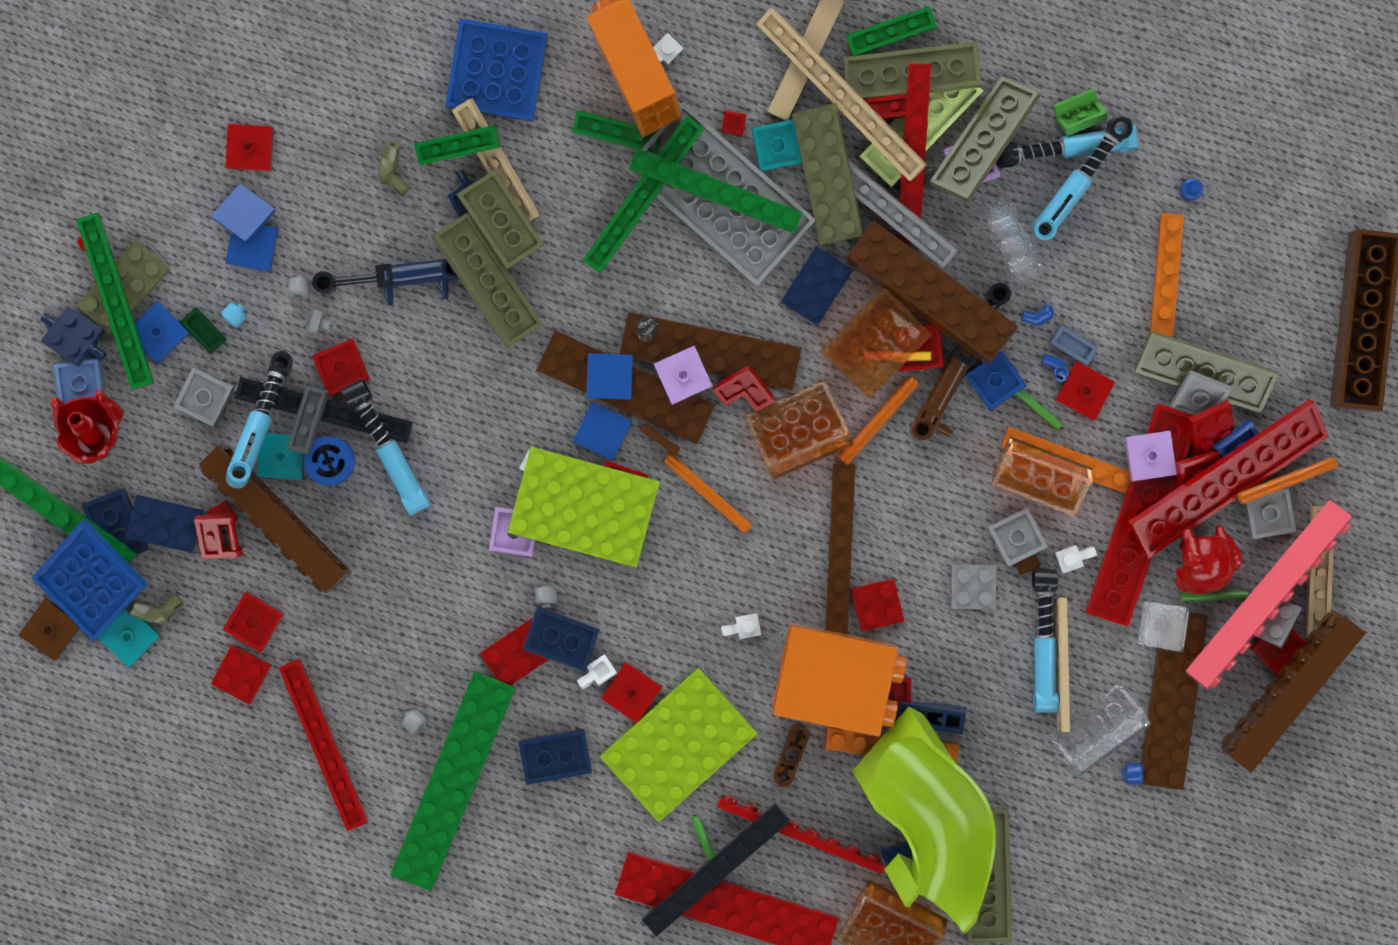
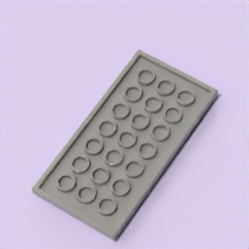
[624,103,816,287]

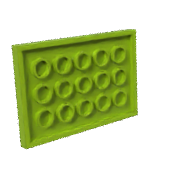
[507,447,660,568]
[600,667,758,822]

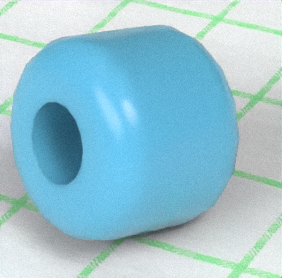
[221,303,247,328]

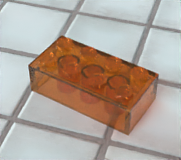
[992,436,1093,517]

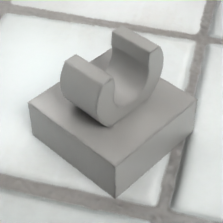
[305,309,331,333]

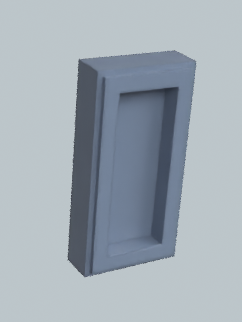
[1048,325,1098,366]

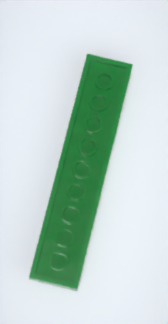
[390,670,516,891]

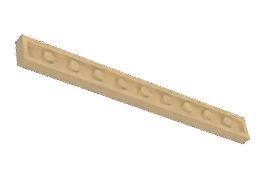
[757,8,927,181]

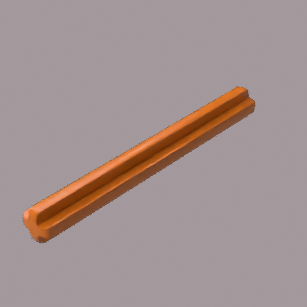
[839,377,919,464]
[664,454,752,533]
[1237,457,1338,504]

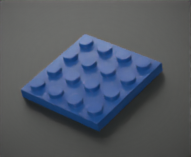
[445,18,548,122]
[32,519,148,642]

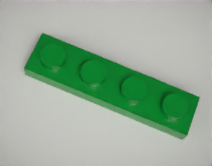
[845,6,937,56]
[572,110,663,154]
[414,125,502,165]

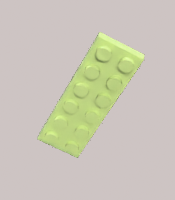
[859,87,983,188]

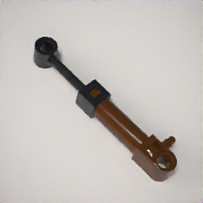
[910,283,1011,441]

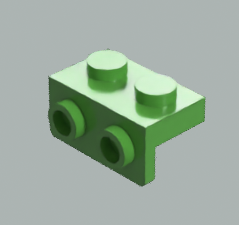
[1054,89,1108,136]

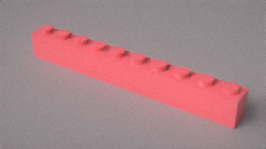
[1186,500,1352,691]

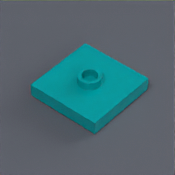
[751,119,803,172]
[257,433,304,480]
[98,609,161,668]

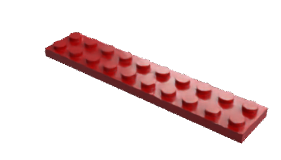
[1128,400,1329,558]
[1085,403,1193,627]
[615,851,839,945]

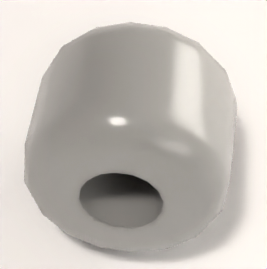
[287,275,311,299]
[535,586,557,609]
[402,710,427,735]

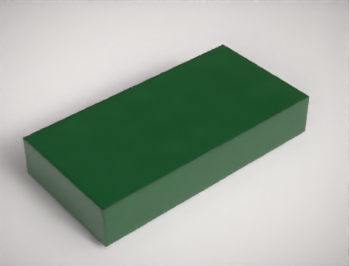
[180,307,228,355]

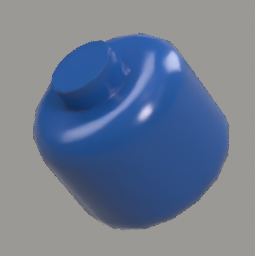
[1179,178,1203,201]
[1122,763,1144,785]

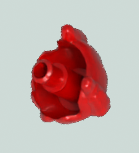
[50,390,124,464]
[1175,525,1243,595]

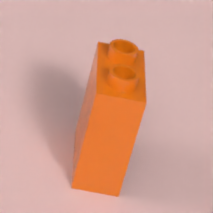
[586,0,682,138]
[771,623,907,737]

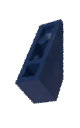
[897,701,967,735]

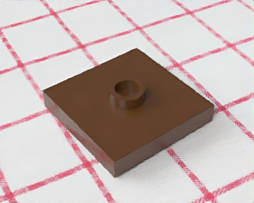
[19,599,80,661]

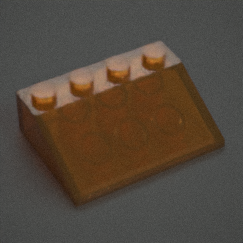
[819,288,932,399]
[744,380,853,480]
[836,879,948,945]

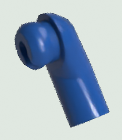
[1021,305,1054,326]
[1041,353,1069,382]

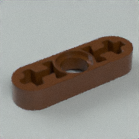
[773,724,809,786]

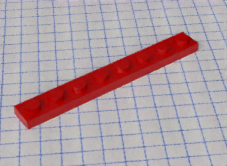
[897,63,932,244]
[278,658,369,831]
[717,795,885,874]

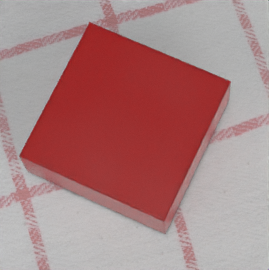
[721,110,747,137]

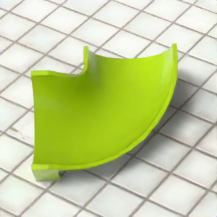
[852,707,996,934]

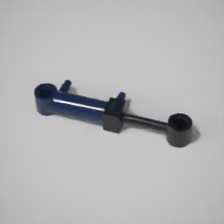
[312,259,460,305]

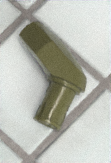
[378,141,410,197]
[126,594,185,625]

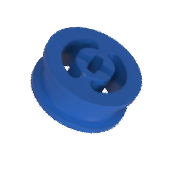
[304,436,355,485]

